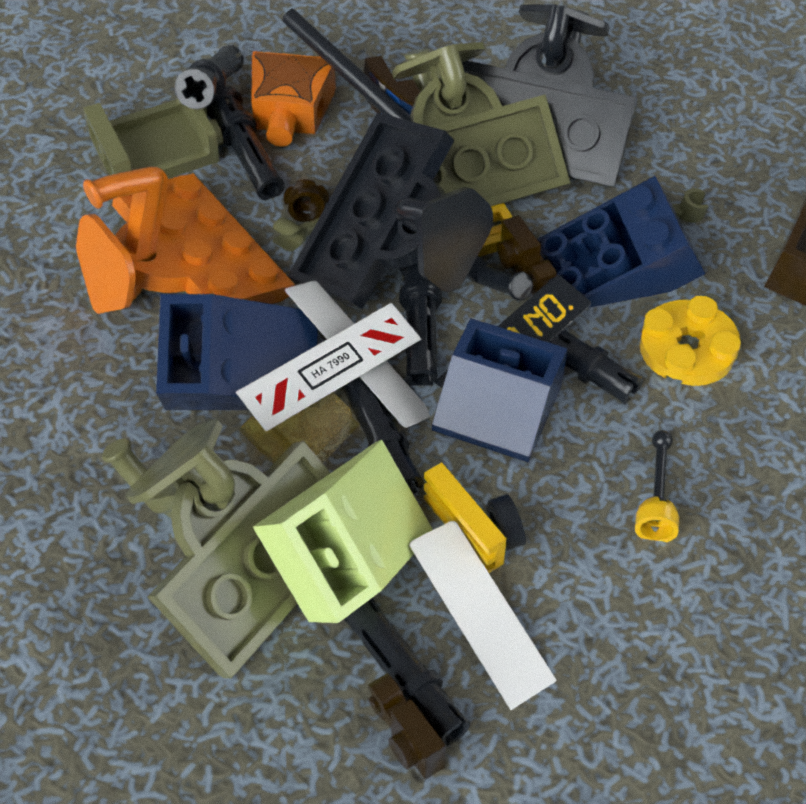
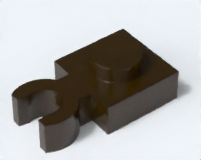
[497,215,556,295]
[368,673,446,780]

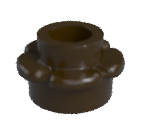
[284,179,329,222]

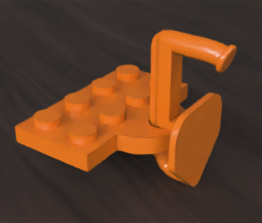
[76,167,295,314]

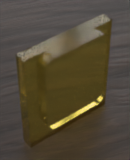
[239,392,359,464]

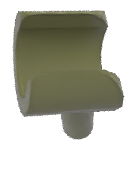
[672,188,709,223]
[272,217,319,252]

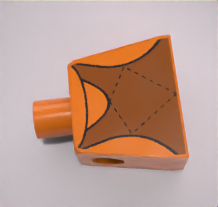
[251,51,336,147]

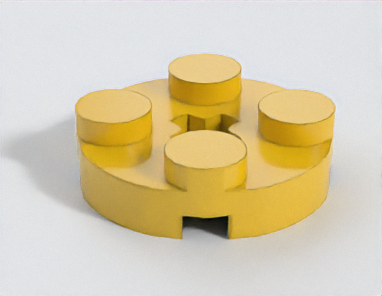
[639,296,741,386]

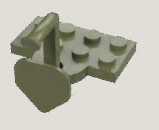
[392,42,570,206]
[102,419,330,679]

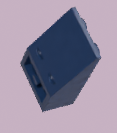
[537,176,706,308]
[156,294,318,410]

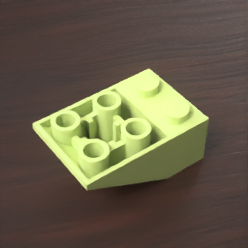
[253,440,433,623]

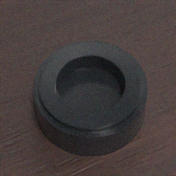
[487,494,526,551]

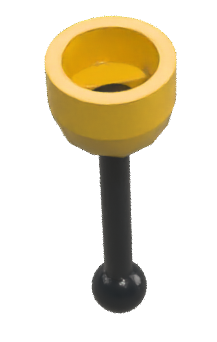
[635,430,679,542]

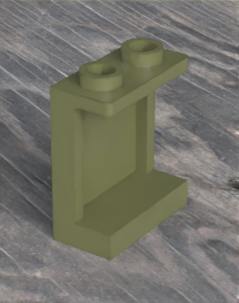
[83,98,223,178]

